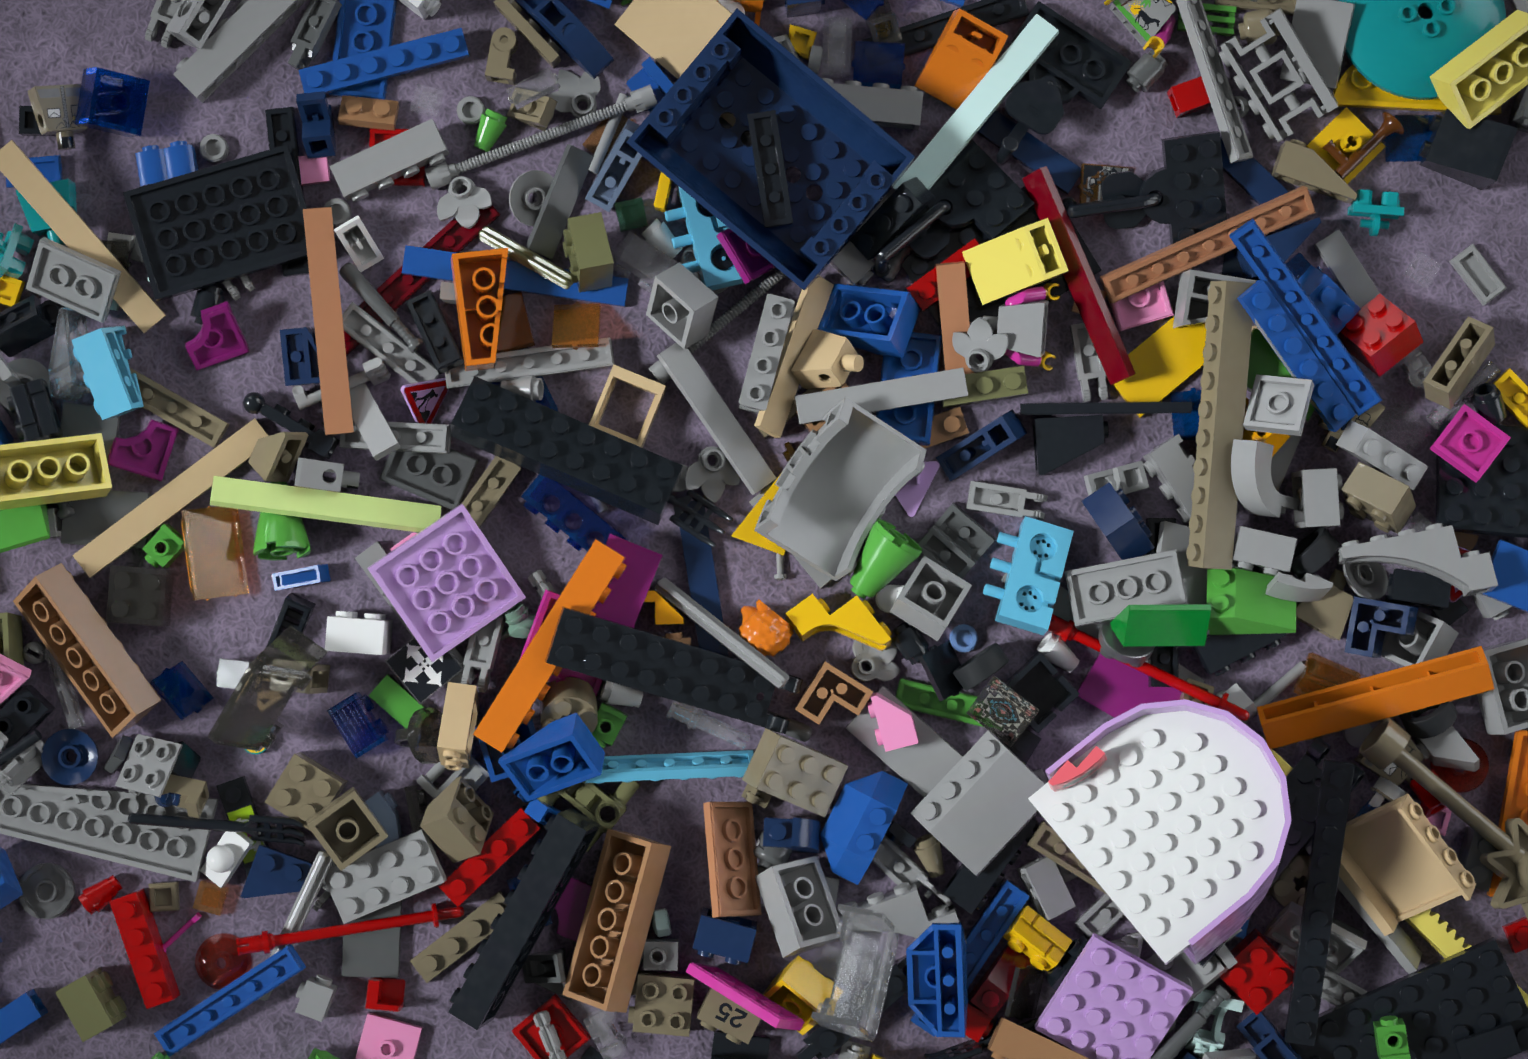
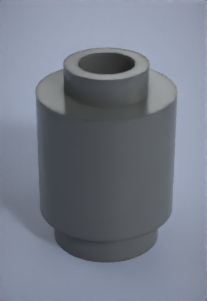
[1126,50,1168,92]

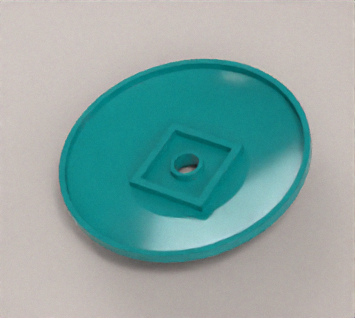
[1338,0,1506,100]

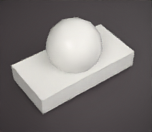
[200,831,254,888]

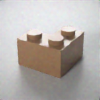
[795,661,873,724]

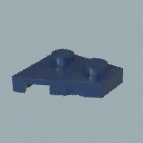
[240,844,313,898]

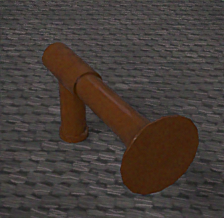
[1322,112,1404,179]

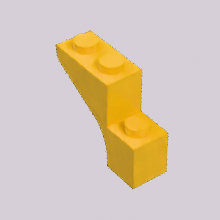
[785,593,892,651]

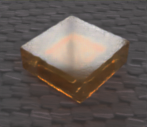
[193,880,229,916]

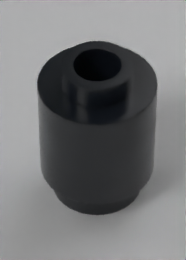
[190,286,225,325]
[1472,383,1507,426]
[891,622,930,665]

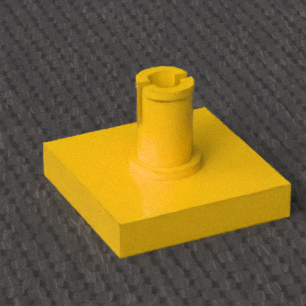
[1306,107,1386,184]

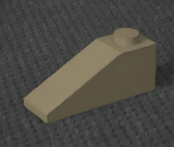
[1271,139,1357,204]

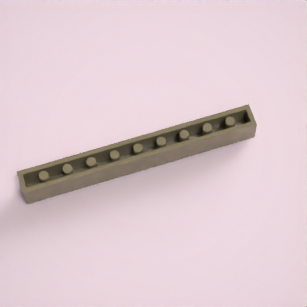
[1186,281,1253,570]

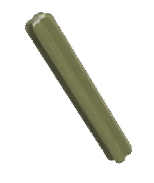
[479,226,573,289]

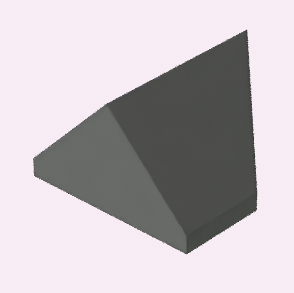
[523,948,573,1002]

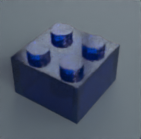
[75,67,150,137]

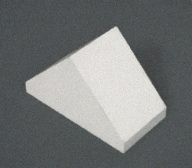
[334,215,384,272]

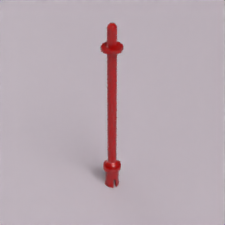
[1048,614,1250,721]
[236,903,465,956]

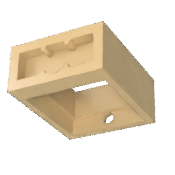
[589,365,667,448]
[437,682,480,771]

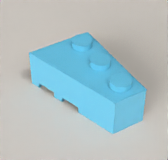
[71,326,144,420]

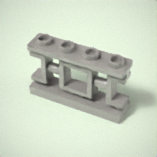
[1219,7,1339,143]
[739,294,795,414]

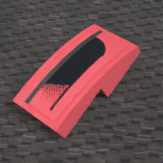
[1048,746,1107,792]

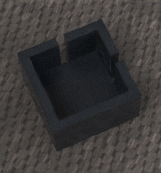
[996,652,1080,733]

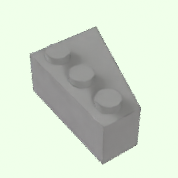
[1173,269,1257,328]
[1143,434,1195,523]

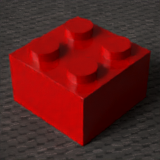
[1338,294,1423,377]
[1220,928,1294,1015]

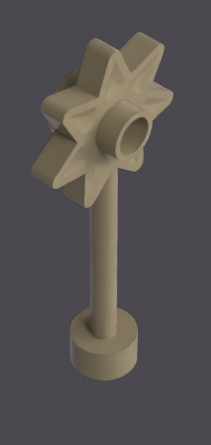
[1359,718,1528,919]

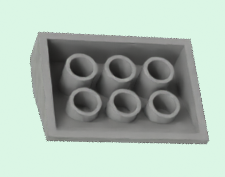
[911,731,1045,877]

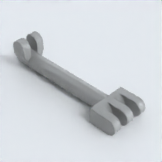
[292,358,391,410]

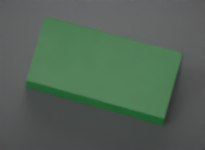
[1110,604,1211,647]

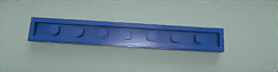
[1229,218,1382,416]
[402,245,629,307]

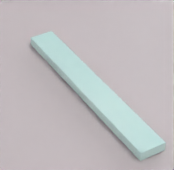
[893,14,1059,191]

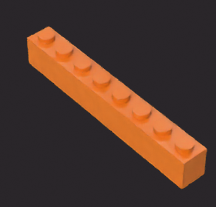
[473,539,627,753]
[1257,646,1495,749]

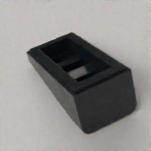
[266,593,316,658]

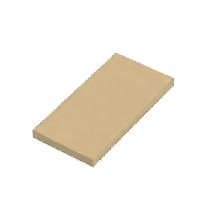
[614,0,736,127]

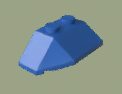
[820,771,908,885]
[906,923,968,1037]

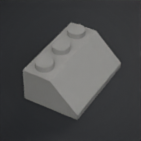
[1477,638,1528,735]
[755,856,846,958]

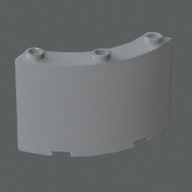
[754,397,927,581]

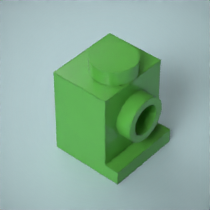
[142,524,190,568]
[592,702,628,748]
[1373,1016,1411,1059]

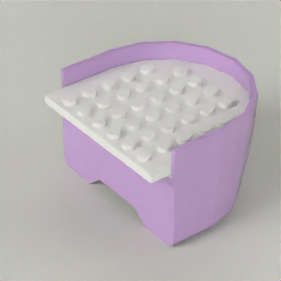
[1028,699,1292,965]

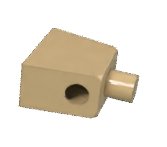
[791,329,864,389]

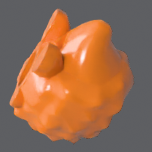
[739,599,794,656]

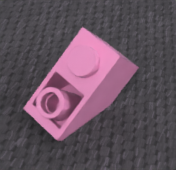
[867,692,919,752]

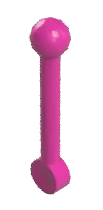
[163,912,202,952]

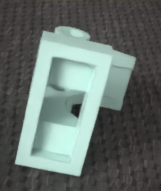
[1185,989,1244,1057]

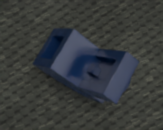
[296,91,336,159]
[763,818,821,854]

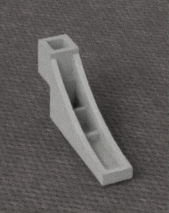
[1335,523,1498,597]
[837,882,967,944]

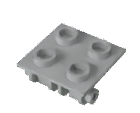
[115,734,183,798]

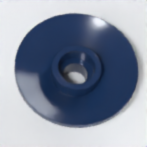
[41,729,99,785]

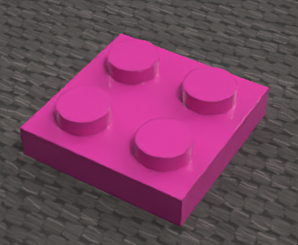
[1430,404,1511,483]

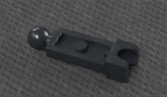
[243,392,340,459]

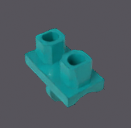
[1347,189,1405,237]
[0,223,34,279]

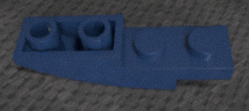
[514,0,614,79]
[1236,1011,1302,1059]

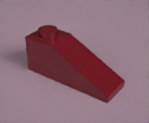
[968,944,1031,1019]

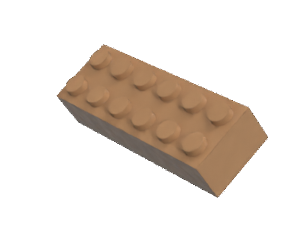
[13,563,161,738]
[562,829,671,1013]

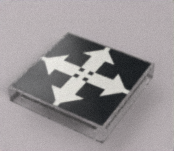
[385,637,464,705]

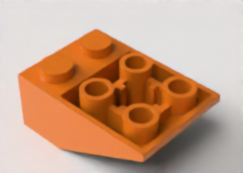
[914,8,1008,110]

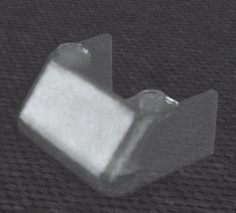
[811,904,899,1042]

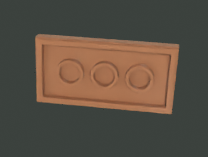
[703,802,761,918]

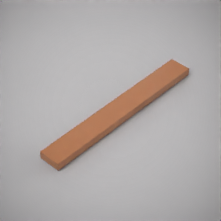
[1100,185,1316,304]
[303,207,354,435]

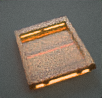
[181,506,249,601]

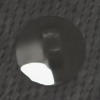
[394,707,442,764]

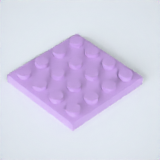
[367,504,526,662]
[1035,933,1194,1059]

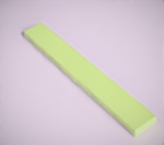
[210,476,442,533]

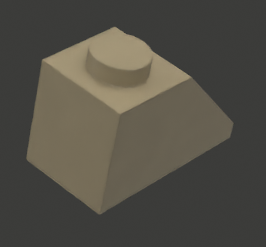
[248,432,309,482]

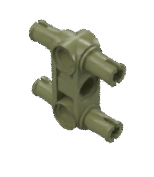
[537,781,641,852]

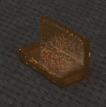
[1293,653,1361,695]

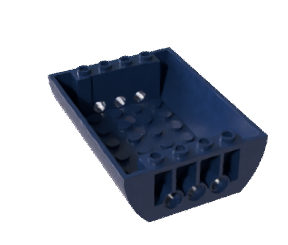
[626,8,915,291]

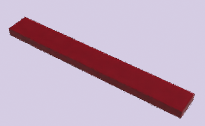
[1022,166,1136,385]
[344,205,501,356]

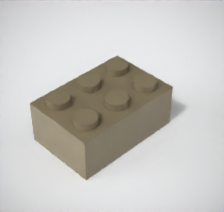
[742,728,848,817]

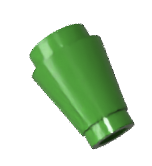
[474,108,507,152]

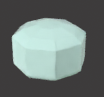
[651,908,671,937]

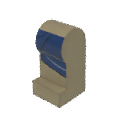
[154,774,209,819]

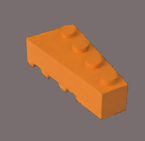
[451,248,508,372]

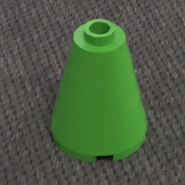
[253,482,311,561]
[850,518,922,599]

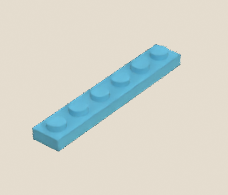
[585,750,754,784]

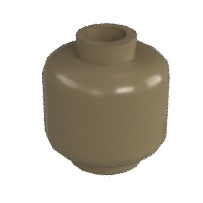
[1238,8,1281,45]

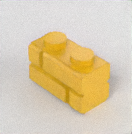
[1002,905,1072,971]

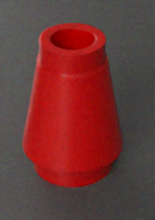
[78,875,123,915]

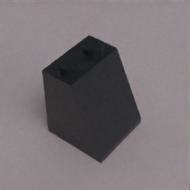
[1418,109,1518,190]

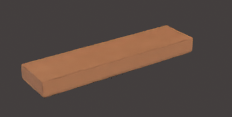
[936,261,974,374]

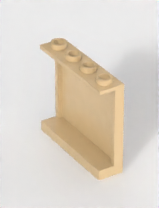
[1339,794,1476,936]

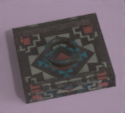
[966,676,1040,747]

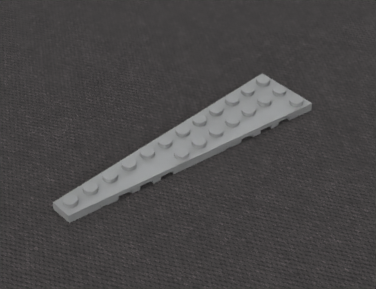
[0,784,219,882]

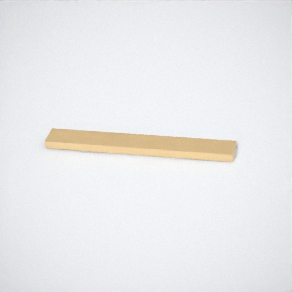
[0,140,166,333]
[72,418,269,578]

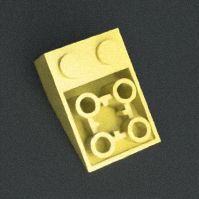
[962,218,1069,305]

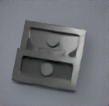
[918,502,996,579]

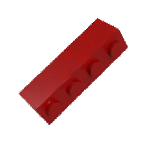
[438,805,543,907]
[109,888,181,1009]

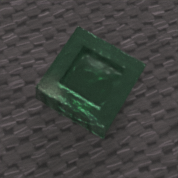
[614,197,648,232]

